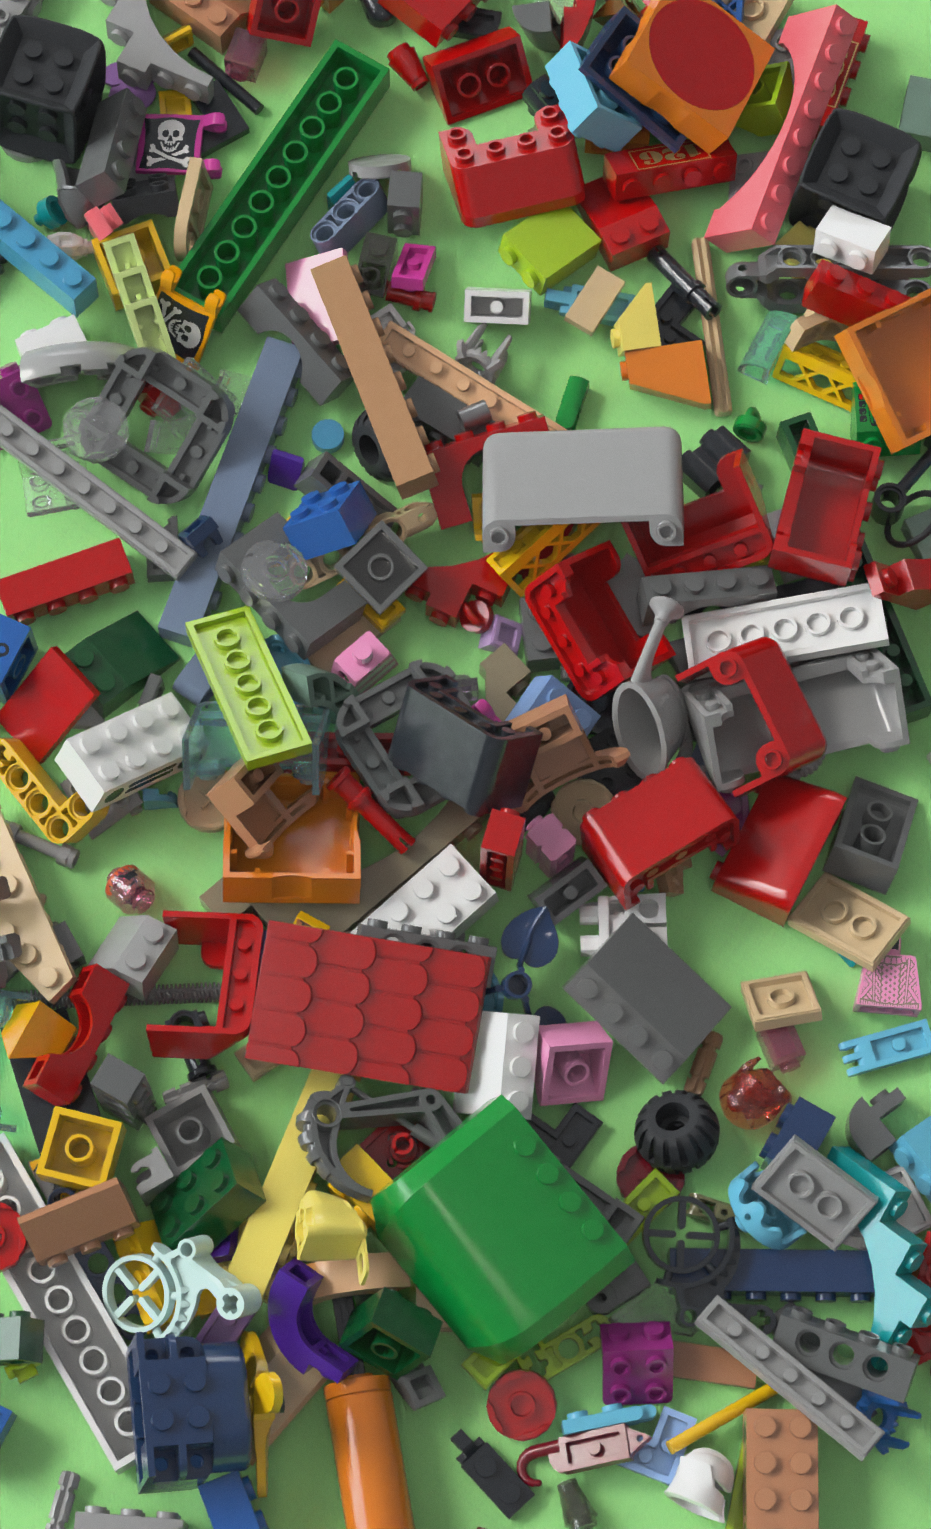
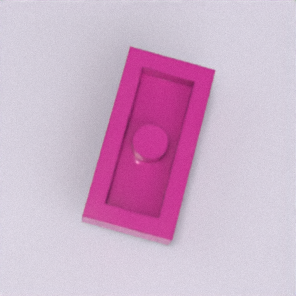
[391,243,436,292]

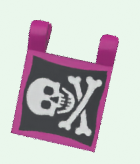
[135,112,227,179]

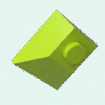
[735,61,793,137]

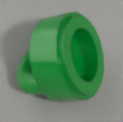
[733,407,767,442]

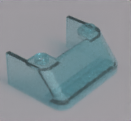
[182,701,330,795]

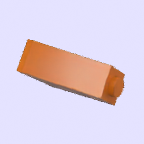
[620,340,712,410]

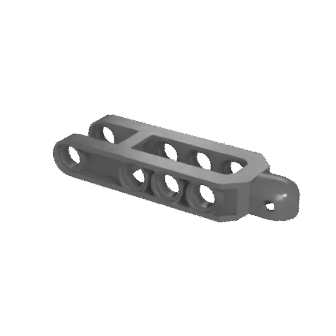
[725,245,931,313]

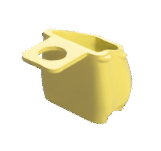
[295,1190,369,1285]

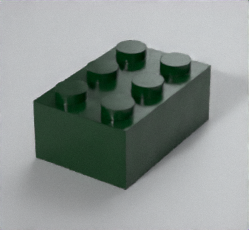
[150,1137,266,1251]

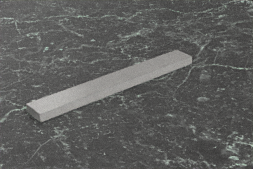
[0,404,198,581]

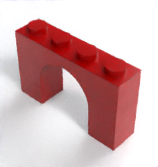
[377,0,488,48]
[424,411,549,530]

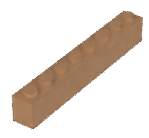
[310,255,440,500]

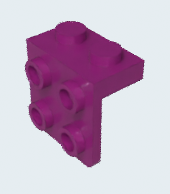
[0,361,52,450]
[600,1321,674,1405]

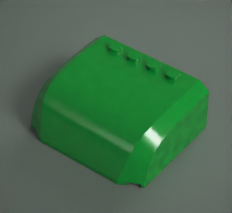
[369,1094,636,1365]

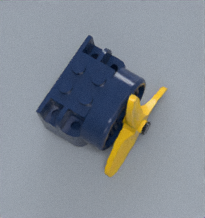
[126,1331,285,1498]

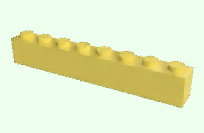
[227,1069,362,1306]

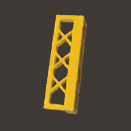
[771,342,856,412]
[486,523,601,597]

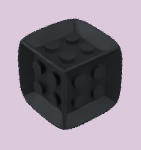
[0,15,106,164]
[789,108,922,231]

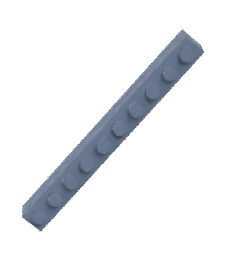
[158,336,302,648]

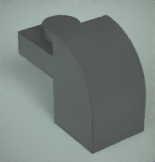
[845,1087,906,1162]

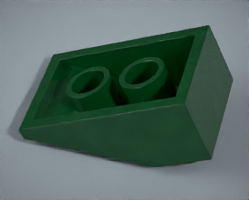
[65,611,180,719]

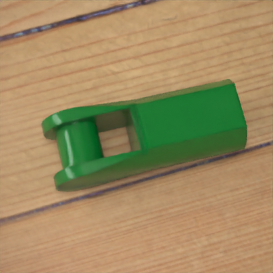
[555,376,589,430]

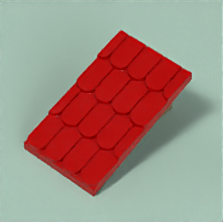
[245,920,492,1094]

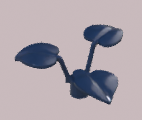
[485,906,567,1025]

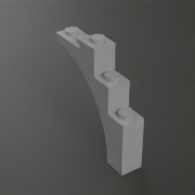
[101,0,214,104]

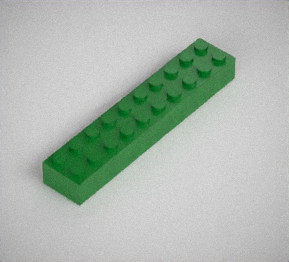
[174,39,390,334]

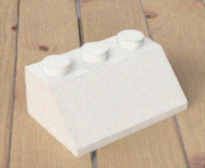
[453,1010,540,1120]

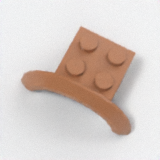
[509,694,630,813]
[206,758,322,859]

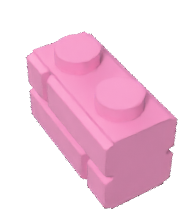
[525,814,576,878]

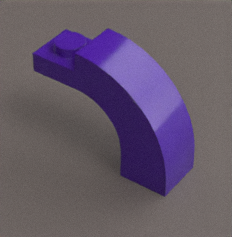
[268,1257,359,1384]

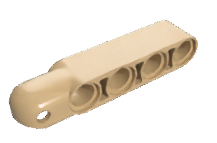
[285,502,437,589]

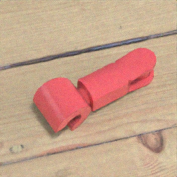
[84,203,123,241]

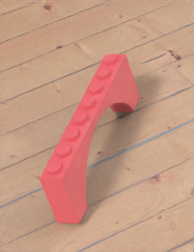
[704,4,859,253]

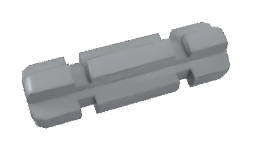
[162,1070,229,1105]
[45,1471,80,1529]

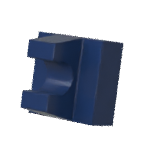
[177,515,223,558]

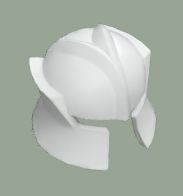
[664,1447,734,1523]

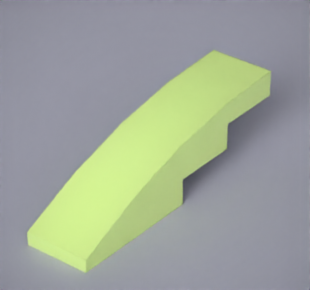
[102,233,176,359]

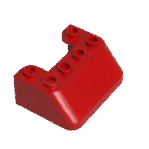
[438,104,586,228]
[621,448,773,577]

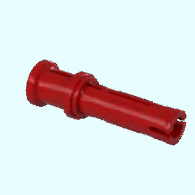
[326,766,416,855]

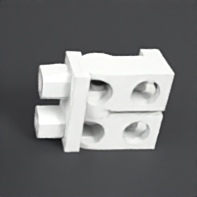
[579,893,668,957]

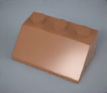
[149,0,251,55]
[17,1177,141,1268]

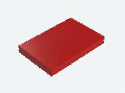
[0,646,101,764]

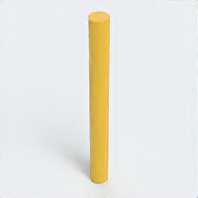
[666,1384,778,1454]

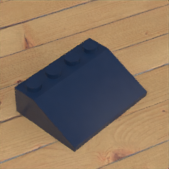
[578,6,687,153]

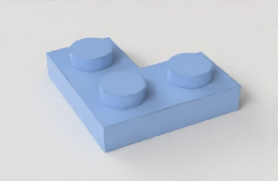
[616,1406,697,1486]

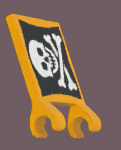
[156,265,227,370]

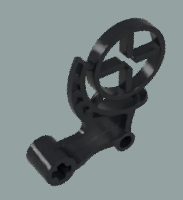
[642,1196,776,1335]

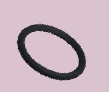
[884,490,931,548]

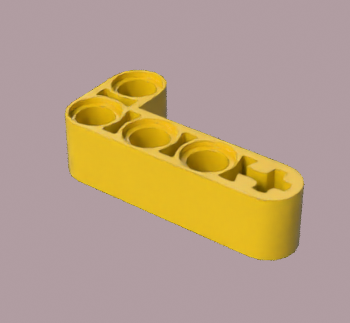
[0,738,109,844]

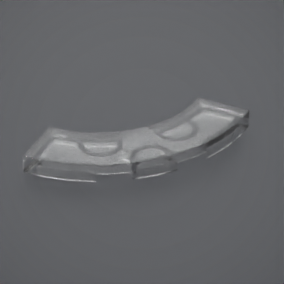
[144,370,252,454]

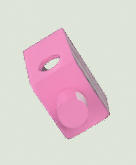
[331,630,398,694]

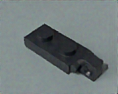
[450,1429,535,1520]

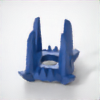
[855,1389,922,1455]

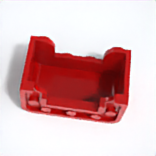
[767,428,885,587]
[525,540,676,701]
[580,756,740,911]

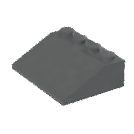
[562,913,731,1084]

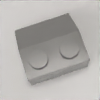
[88,915,179,1001]

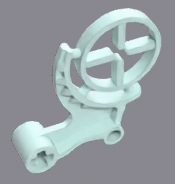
[102,1235,262,1338]

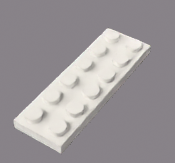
[681,583,889,680]

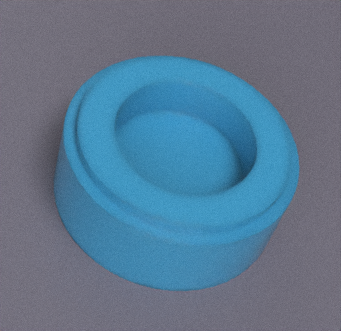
[312,419,344,453]

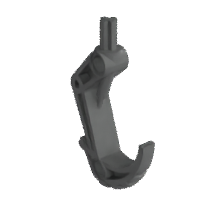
[295,1074,462,1203]

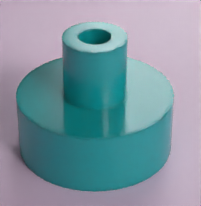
[34,195,67,230]

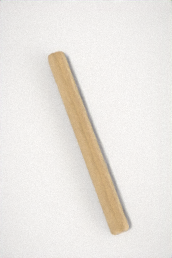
[691,237,732,417]

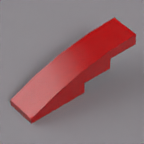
[560,0,597,50]

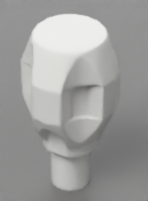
[46,232,94,261]

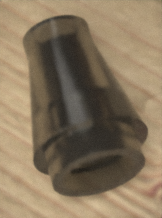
[557,1478,598,1529]

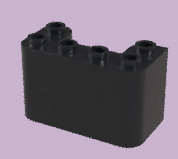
[388,674,543,817]

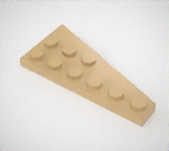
[0,805,78,1005]

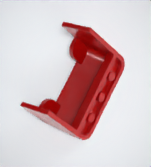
[675,637,827,797]
[146,910,265,1059]

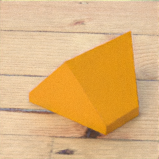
[1,1001,78,1059]

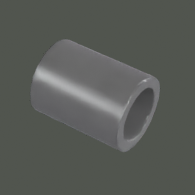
[456,400,492,431]

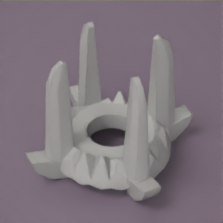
[455,323,512,385]

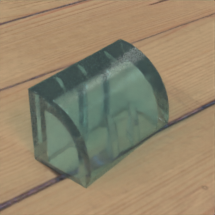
[737,311,798,384]

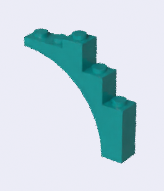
[826,1146,931,1371]

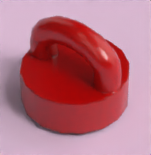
[460,600,494,634]

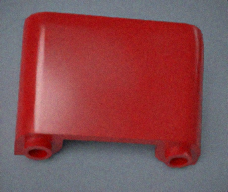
[709,776,847,927]

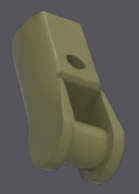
[686,1193,743,1232]

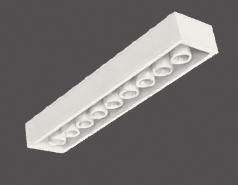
[0,1132,136,1475]

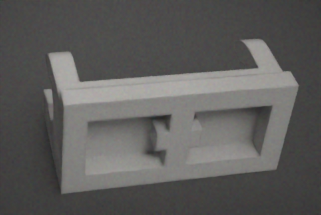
[131,1146,176,1207]

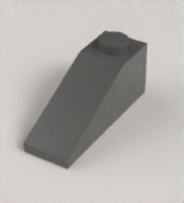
[294,451,398,528]

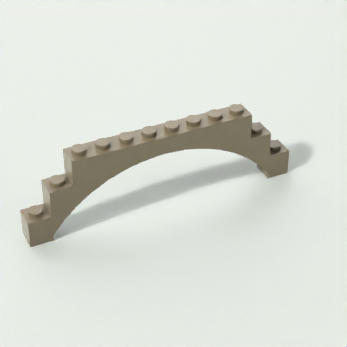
[199,643,532,933]

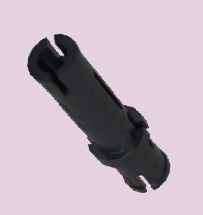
[647,245,722,320]

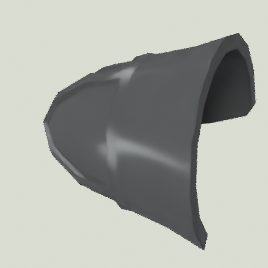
[52,159,105,229]

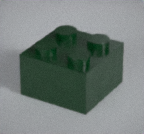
[338,1287,443,1380]

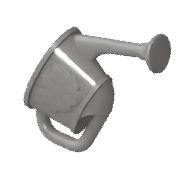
[612,596,693,779]

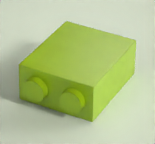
[498,207,602,296]

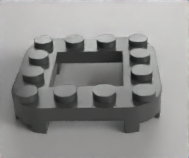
[78,347,235,504]
[334,659,472,819]

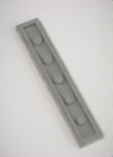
[694,1295,885,1462]

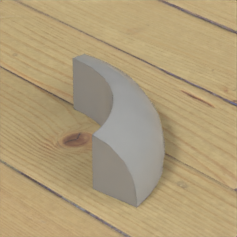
[20,341,135,389]

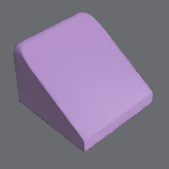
[478,614,522,655]

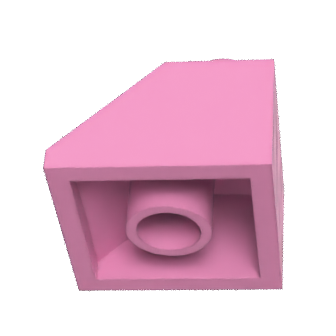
[534,1021,613,1106]

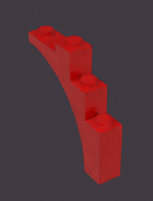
[404,524,578,628]

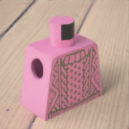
[853,938,922,1017]

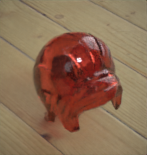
[719,1056,792,1130]

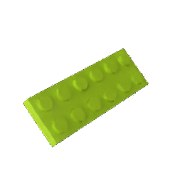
[185,606,313,771]

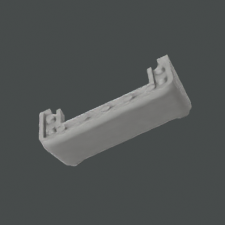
[482,426,685,553]
[681,648,910,793]

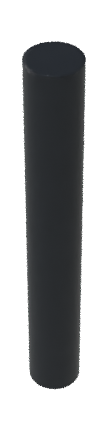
[187,47,264,115]

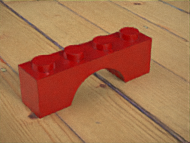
[23,963,130,1106]

